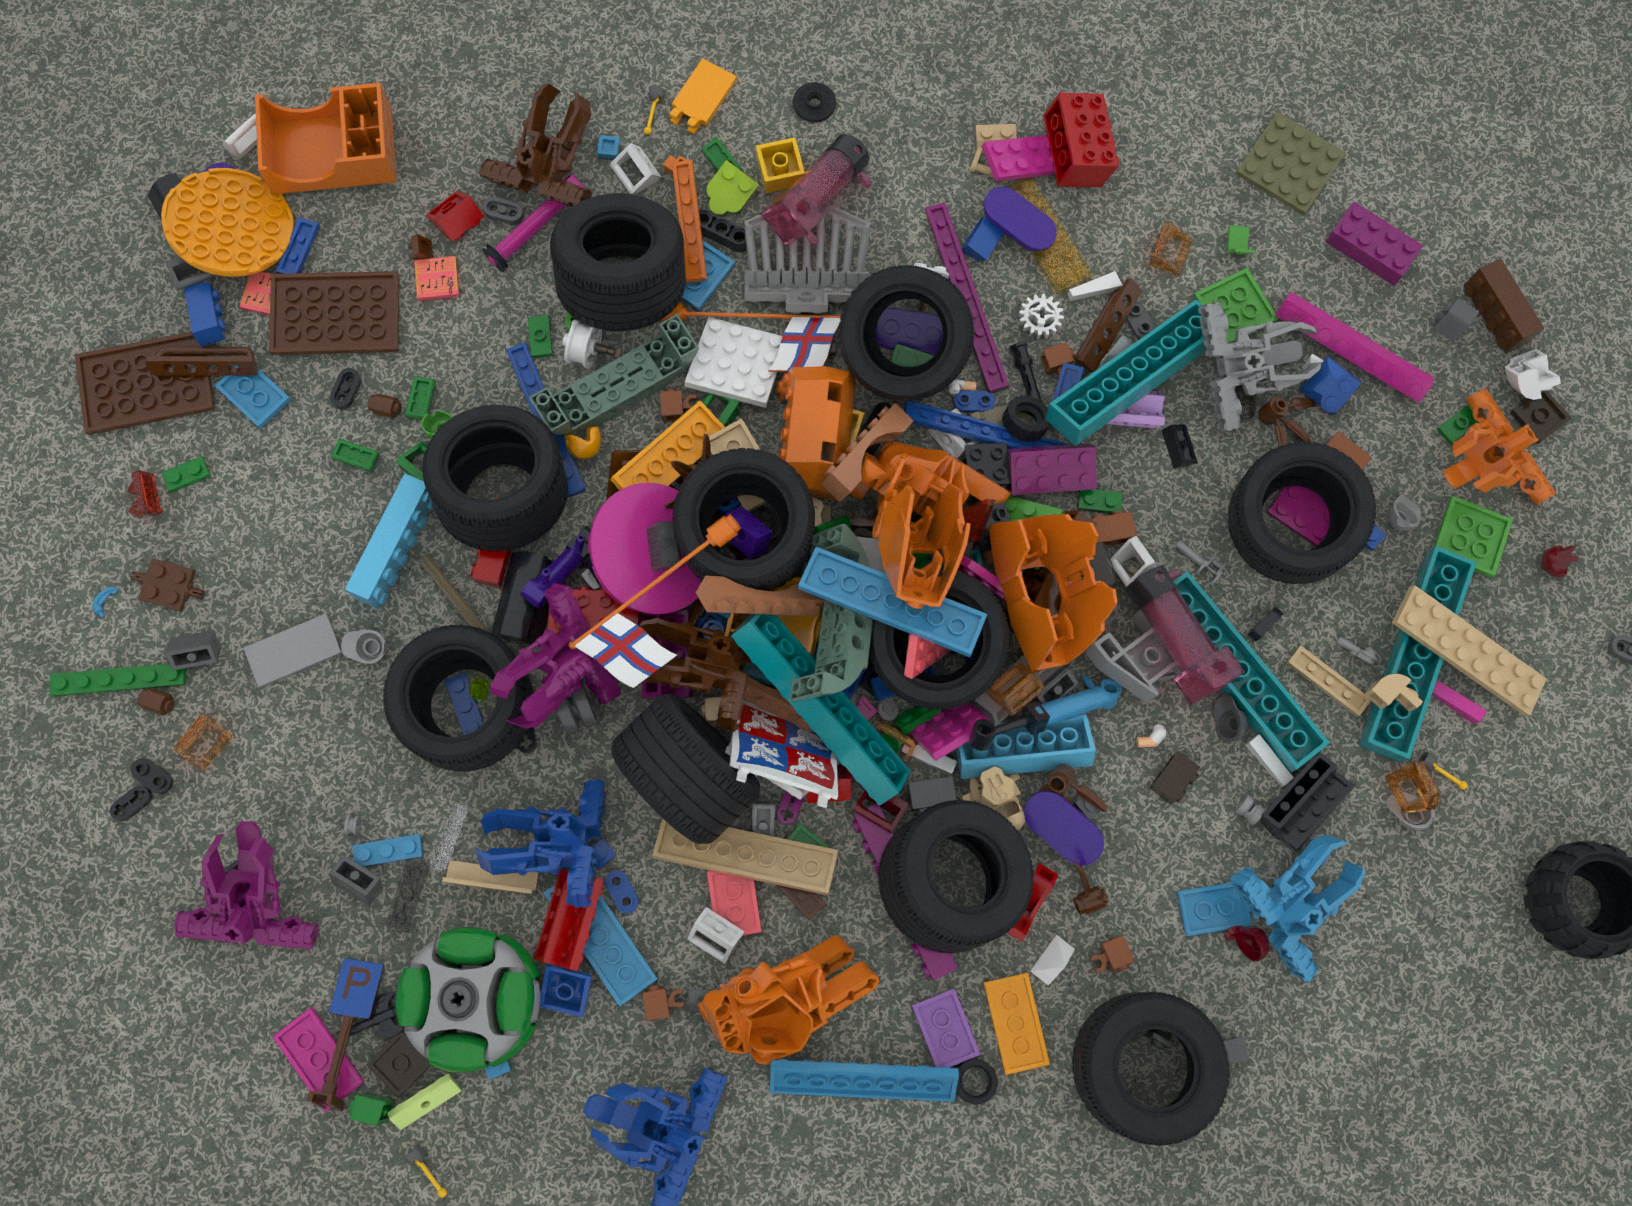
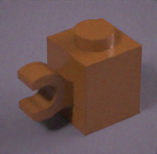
[1040,342,1075,380]
[660,389,697,422]
[1089,935,1134,972]
[642,985,685,1021]

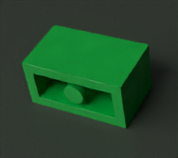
[348,1092,394,1126]

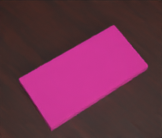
[273,1007,365,1112]

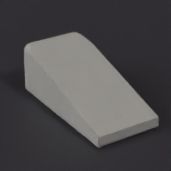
[752,801,775,837]

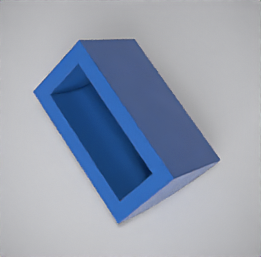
[961,216,1004,261]

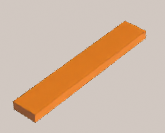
[672,160,707,283]

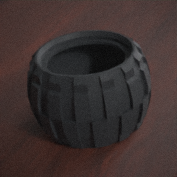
[1524,841,1632,959]

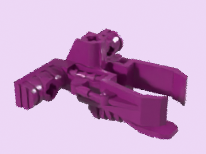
[490,583,622,729]
[174,821,319,950]

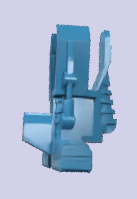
[1230,835,1365,982]

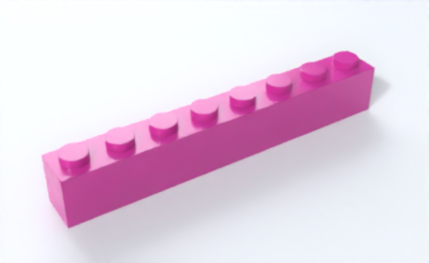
[1275,291,1434,403]

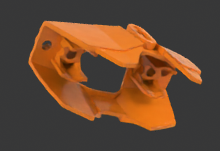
[872,453,971,609]
[988,514,1118,672]

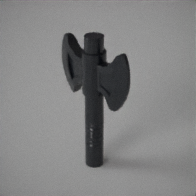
[337,992,404,1038]

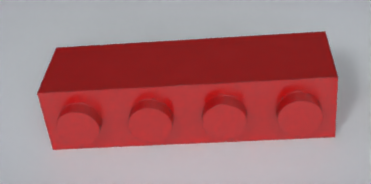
[471,497,512,588]

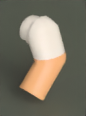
[948,379,976,394]
[1136,724,1166,748]

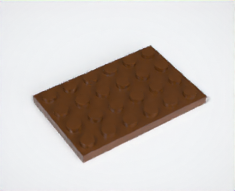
[269,271,399,355]
[75,332,215,435]

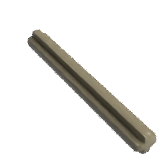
[419,554,489,632]

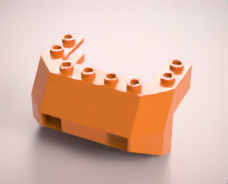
[776,366,856,502]

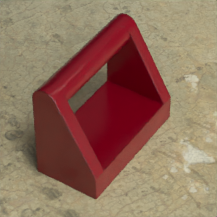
[853,790,909,834]

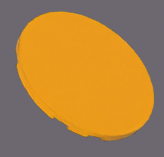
[161,168,294,277]

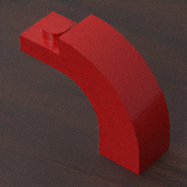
[1007,863,1058,941]

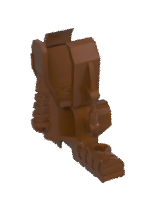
[478,84,592,207]
[639,613,752,732]

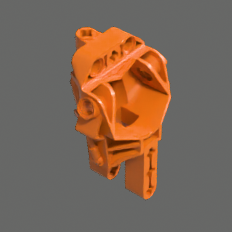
[849,441,1011,547]
[697,935,879,1065]

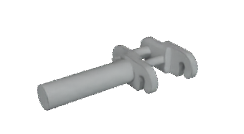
[1175,541,1226,587]

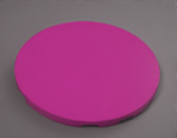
[588,483,702,615]

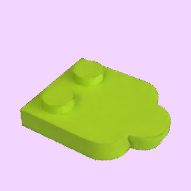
[706,160,759,215]

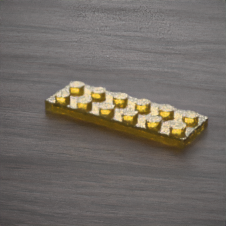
[1008,177,1093,295]

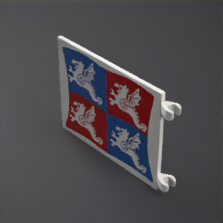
[729,701,838,808]

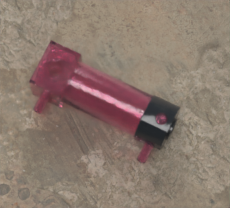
[760,134,872,246]
[1126,565,1244,706]

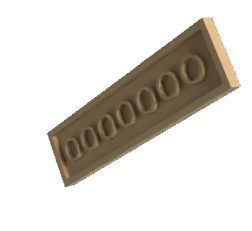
[1392,585,1547,716]
[652,819,838,896]

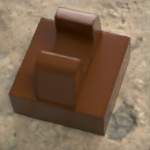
[408,234,433,260]

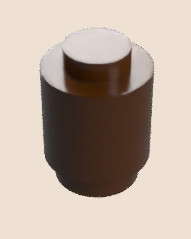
[368,394,402,419]
[137,688,174,716]

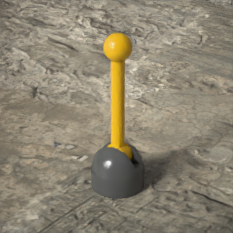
[644,86,665,135]
[1417,751,1468,790]
[404,1145,447,1198]

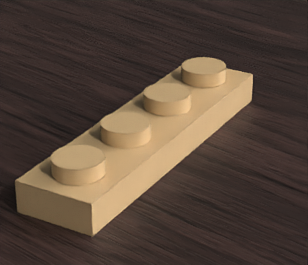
[1286,646,1371,717]

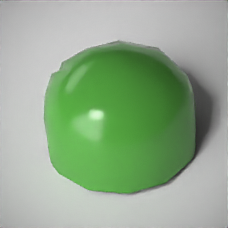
[421,410,453,439]

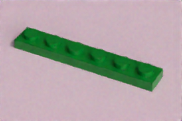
[49,664,186,697]

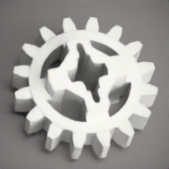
[1018,294,1064,339]

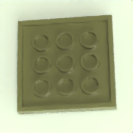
[1235,111,1346,216]

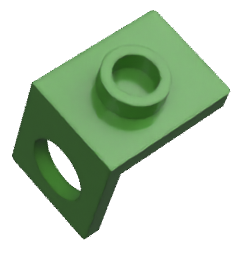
[1226,226,1255,255]

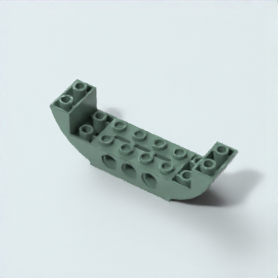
[529,314,699,435]
[790,524,873,702]

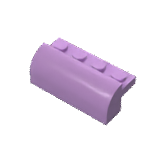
[1107,390,1165,429]

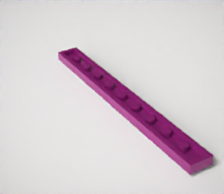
[925,202,1009,393]

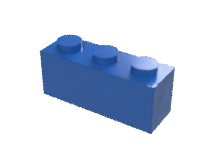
[184,281,227,347]

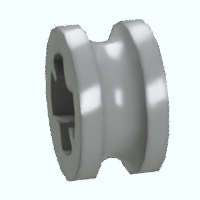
[344,815,361,836]

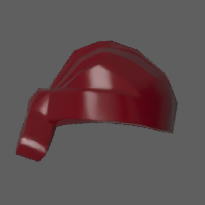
[1541,545,1579,578]
[1224,926,1270,962]

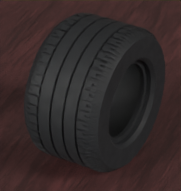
[550,193,686,331]
[838,265,975,402]
[422,404,568,552]
[1228,442,1376,584]
[673,448,815,591]
[869,568,1010,710]
[383,625,534,772]
[612,694,760,844]
[878,800,1034,953]
[1072,992,1230,1146]

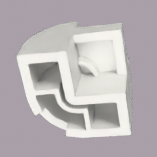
[1505,349,1561,400]

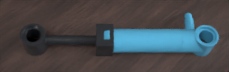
[969,675,1122,751]

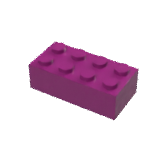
[1325,202,1423,286]
[1007,443,1097,495]

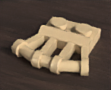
[970,124,1017,177]

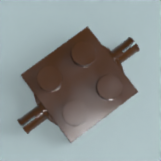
[130,558,205,612]

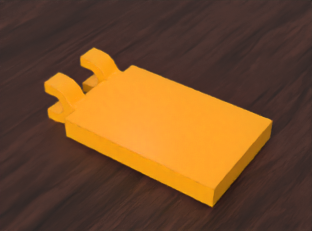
[669,58,737,134]

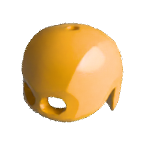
[565,426,601,460]

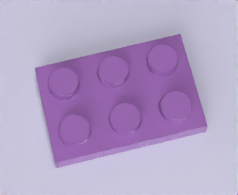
[911,989,980,1068]

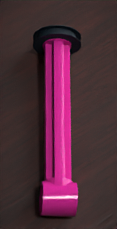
[482,173,586,272]

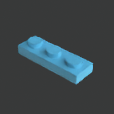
[352,834,424,867]

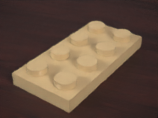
[709,418,767,512]

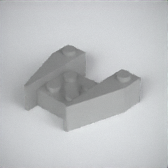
[1085,603,1192,703]

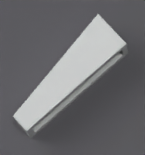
[1067,271,1122,301]
[1245,734,1294,787]
[901,739,958,776]

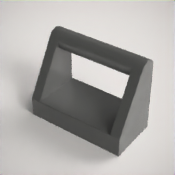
[166,257,217,291]

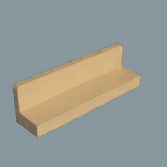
[442,860,539,895]

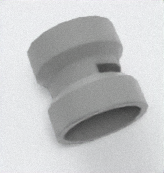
[1234,795,1266,826]

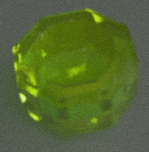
[469,678,488,701]

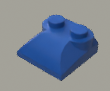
[1300,356,1361,416]
[540,964,592,1017]

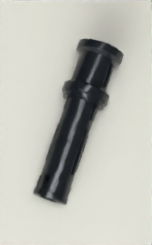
[1009,341,1042,402]

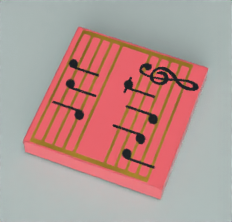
[414,256,460,301]
[239,272,271,315]

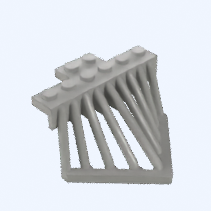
[744,195,870,314]

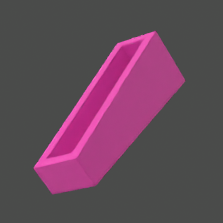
[1432,680,1487,724]

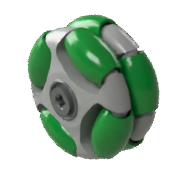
[395,927,541,1073]

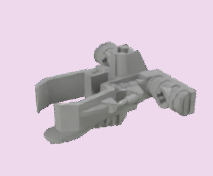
[1198,302,1321,431]

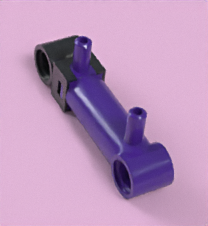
[520,526,591,609]

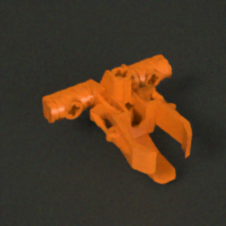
[1443,388,1557,506]

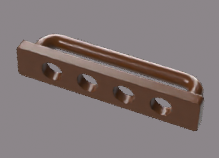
[1075,279,1142,373]
[145,347,258,376]

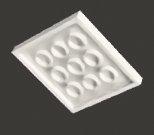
[685,317,782,408]

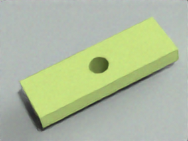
[387,1073,461,1130]

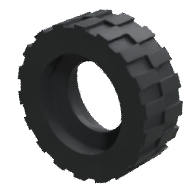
[1002,395,1050,442]

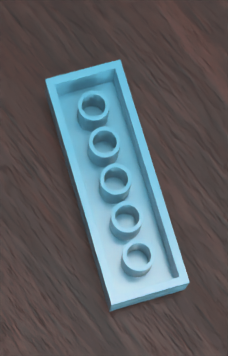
[345,473,434,609]
[955,714,1096,779]

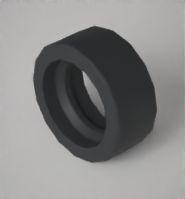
[956,1059,998,1104]

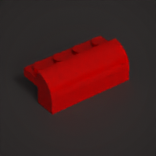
[534,869,603,971]

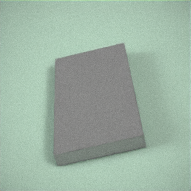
[244,614,343,688]

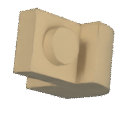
[1364,674,1423,712]

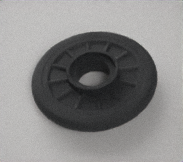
[793,82,836,122]

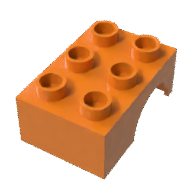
[255,83,397,194]

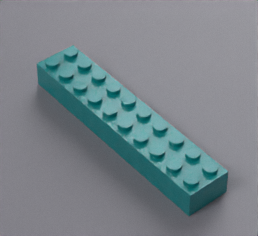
[1045,300,1206,446]
[1359,546,1477,763]
[1159,571,1330,772]
[731,614,911,806]

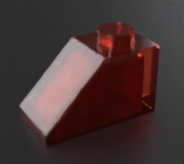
[962,498,996,542]

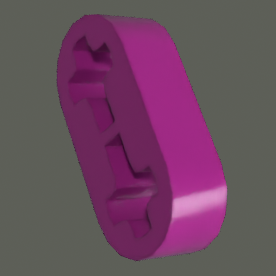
[777,791,805,825]

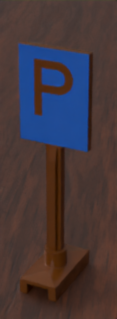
[307,958,385,1112]

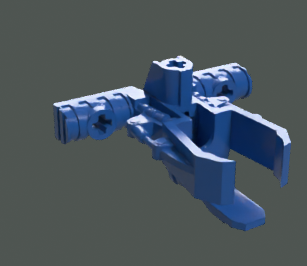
[475,779,607,908]
[583,1067,728,1206]

